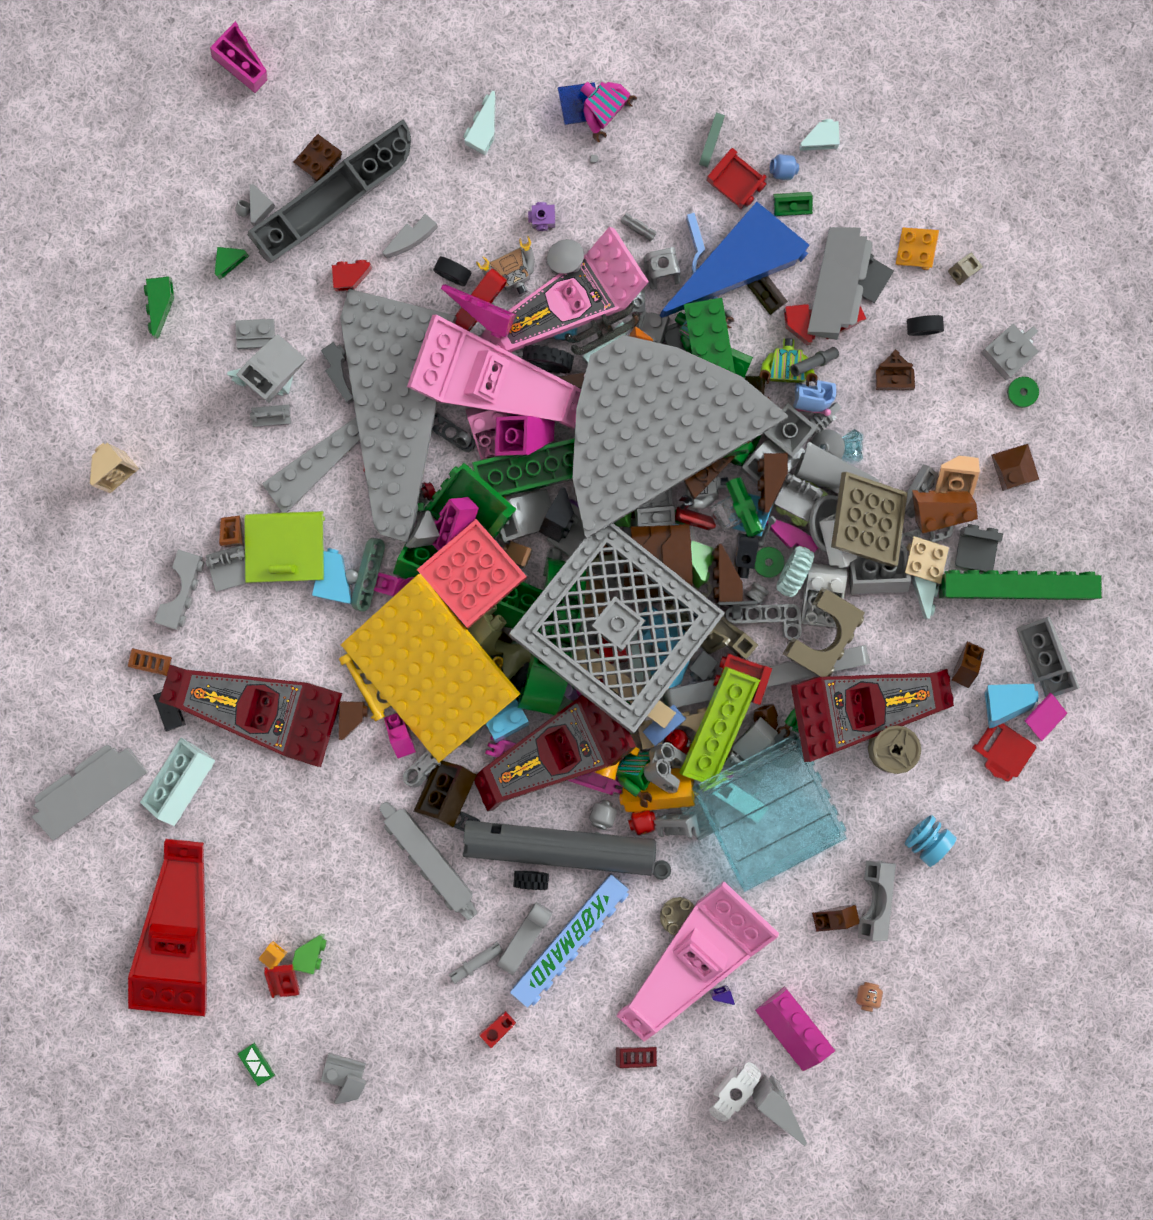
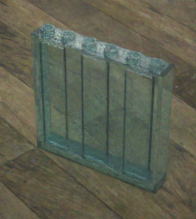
[692,734,847,892]

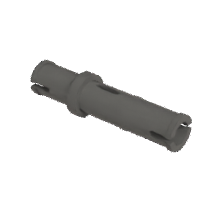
[790,347,839,376]

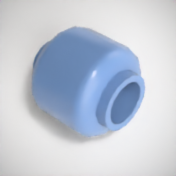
[769,154,799,180]

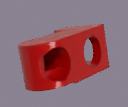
[479,1011,516,1048]

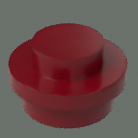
[420,482,436,501]

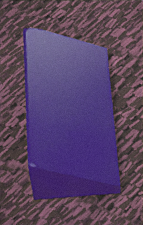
[710,985,735,1005]

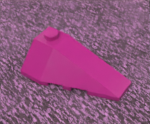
[441,284,516,339]

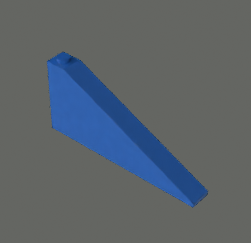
[659,202,810,318]

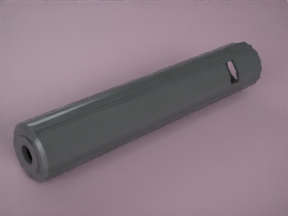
[463,820,656,876]

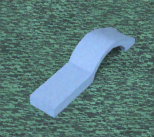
[686,213,718,299]

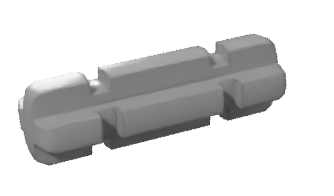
[621,213,656,241]

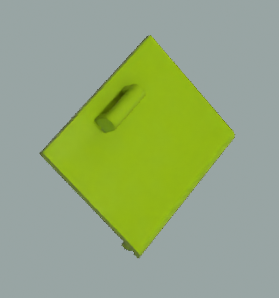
[245,511,325,583]

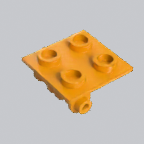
[895,227,939,270]

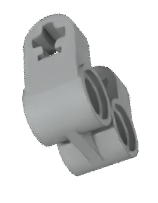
[644,742,686,793]

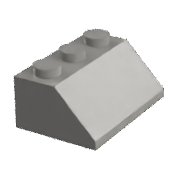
[849,547,911,595]

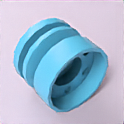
[905,815,957,867]

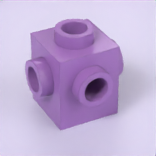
[528,202,555,231]

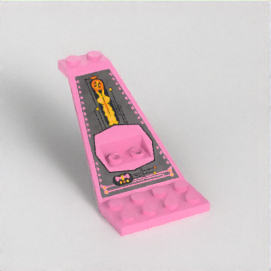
[480,227,649,353]

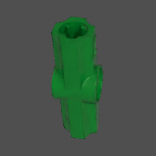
[726,477,764,537]

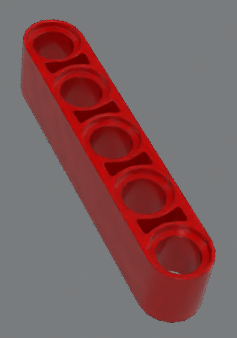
[455,268,508,332]

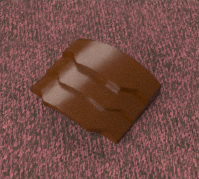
[623,524,692,603]

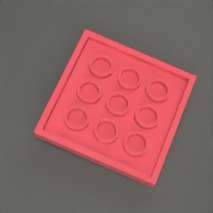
[417,519,527,628]

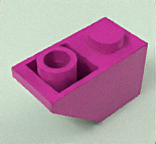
[384,713,416,759]

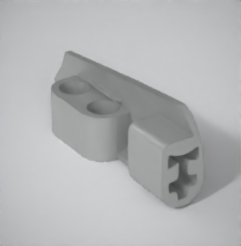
[795,442,880,493]

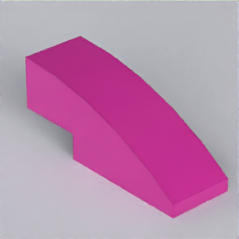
[766,520,818,552]

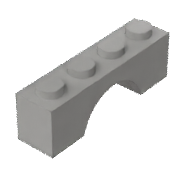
[154,549,205,630]
[858,861,896,941]

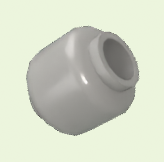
[589,800,617,830]

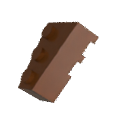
[912,490,978,534]

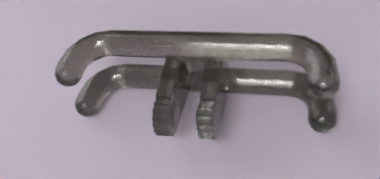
[564,302,640,355]

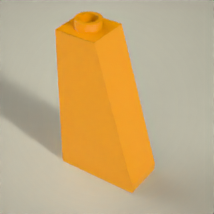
[620,768,695,812]

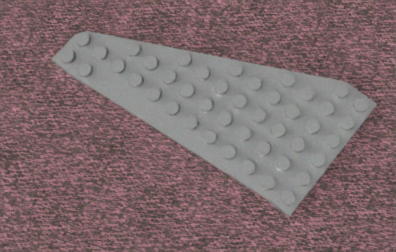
[340,289,457,542]

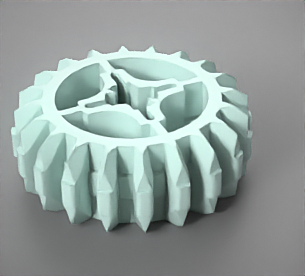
[776,546,814,597]

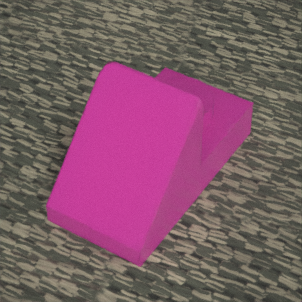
[374,573,403,597]

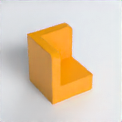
[259,941,287,969]

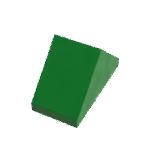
[215,247,249,280]

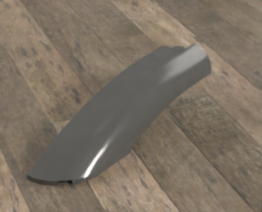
[247,119,411,263]

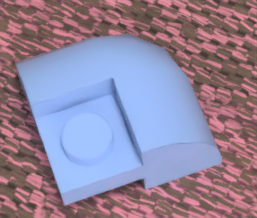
[793,380,836,412]

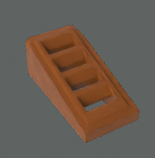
[128,648,172,676]

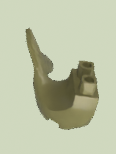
[460,605,531,680]

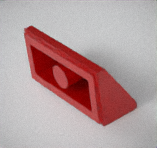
[675,506,716,531]

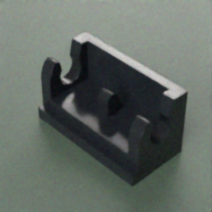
[153,692,186,732]

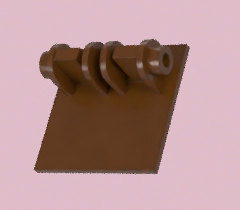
[293,134,342,182]

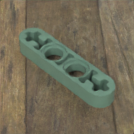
[351,538,385,611]

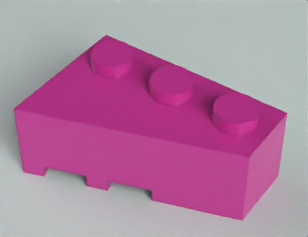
[210,21,268,93]
[432,497,479,551]

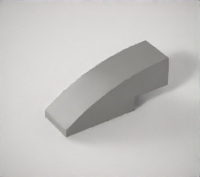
[382,214,438,258]

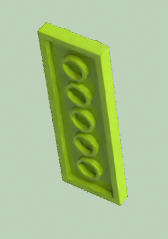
[679,666,760,786]

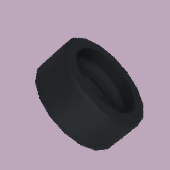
[433,256,472,286]
[906,315,944,336]

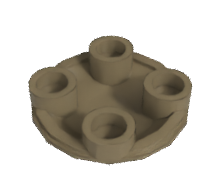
[660,897,694,935]

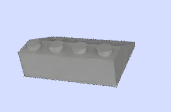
[752,1075,807,1146]

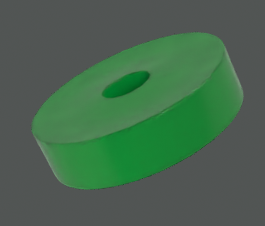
[1007,377,1039,408]
[755,547,784,578]

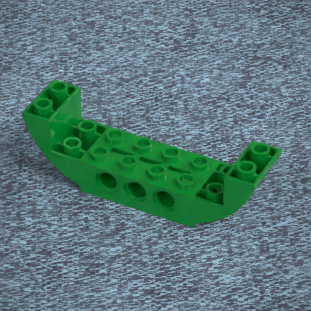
[517,557,586,715]

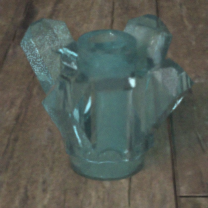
[842,429,863,462]

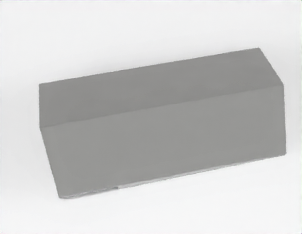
[1016,617,1080,697]

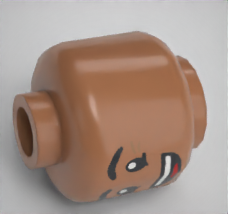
[856,982,883,1012]

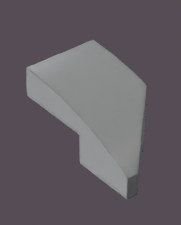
[334,1074,366,1104]

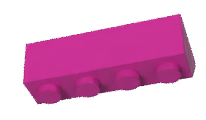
[755,986,835,1071]

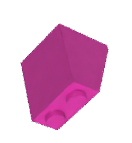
[495,415,555,456]

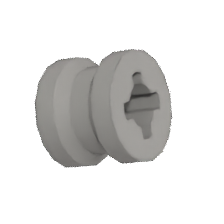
[745,582,769,605]

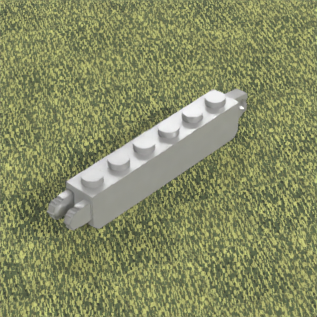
[379,802,478,921]

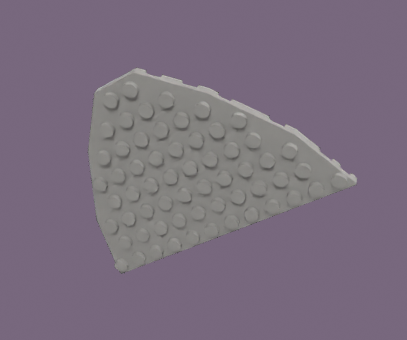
[573,335,788,538]

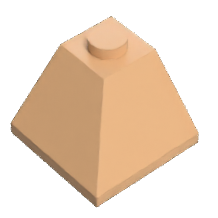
[934,456,980,497]

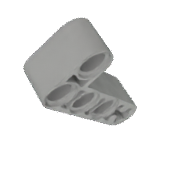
[724,604,802,641]
[497,901,553,976]

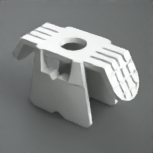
[709,1062,761,1121]

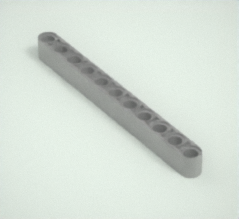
[663,645,870,708]

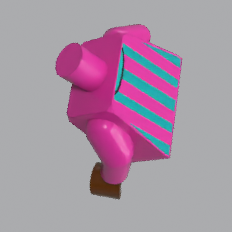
[580,81,637,142]

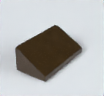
[747,276,788,315]

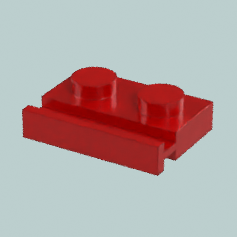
[264,964,300,998]

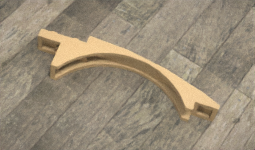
[576,639,676,729]

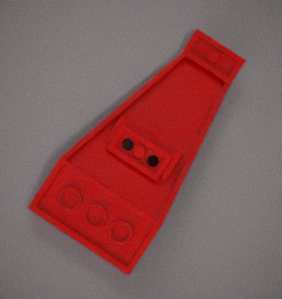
[128,839,207,1017]

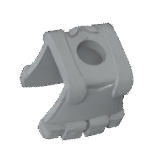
[644,247,681,290]

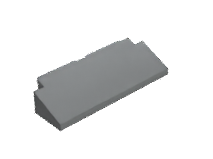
[807,227,872,340]
[32,745,148,841]

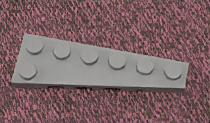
[262,417,360,513]

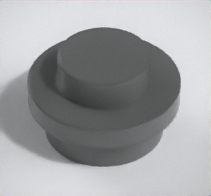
[653,860,671,880]

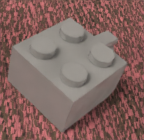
[981,323,1039,380]

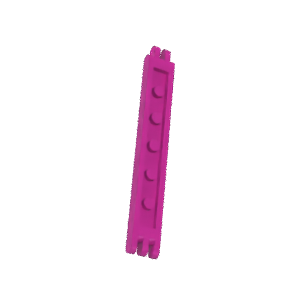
[485,736,622,795]

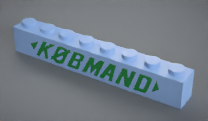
[510,873,629,1008]

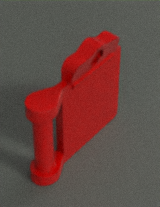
[972,723,1037,782]

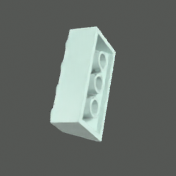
[140,738,215,826]

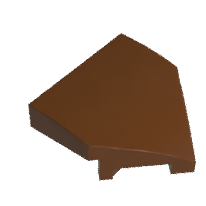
[876,349,915,390]

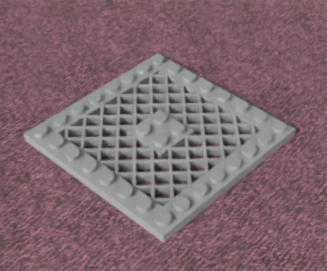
[509,523,725,734]

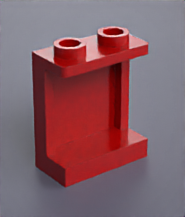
[706,148,767,209]
[713,653,773,705]

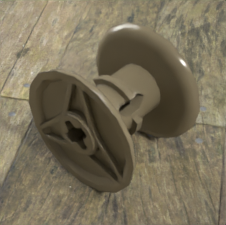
[868,725,921,774]

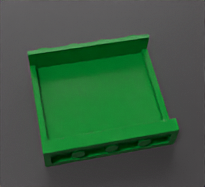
[424,463,517,539]

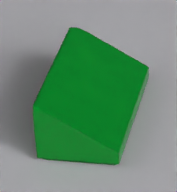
[773,192,813,216]

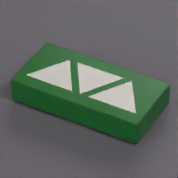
[238,1042,275,1086]

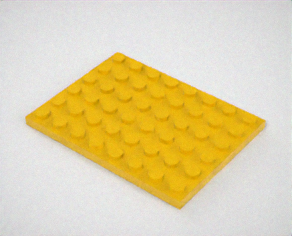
[340,574,520,763]

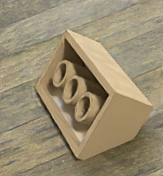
[90,443,139,493]

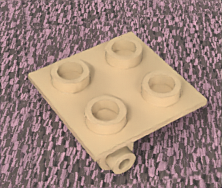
[905,536,949,584]

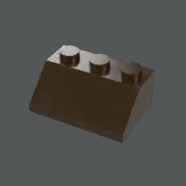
[413,760,477,827]

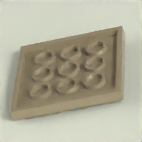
[831,471,908,567]

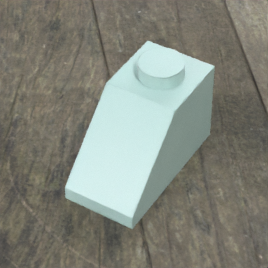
[799,119,840,151]

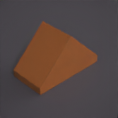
[219,515,244,547]

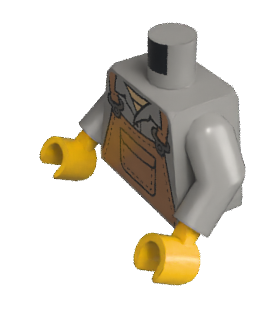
[476,236,535,297]

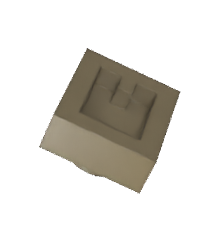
[948,252,983,285]

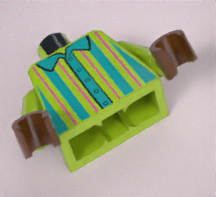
[758,338,818,387]

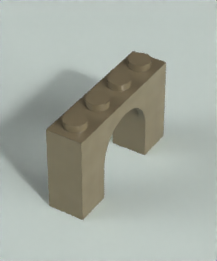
[782,588,865,677]

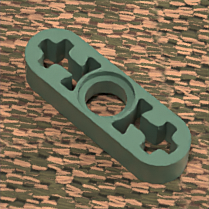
[699,112,725,168]

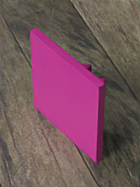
[1025,693,1068,741]

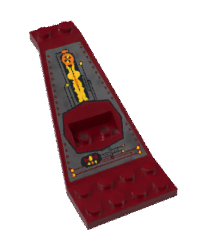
[159,665,343,767]
[791,669,954,762]
[474,678,636,812]

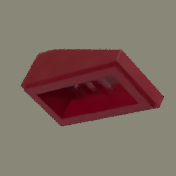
[616,1047,657,1068]

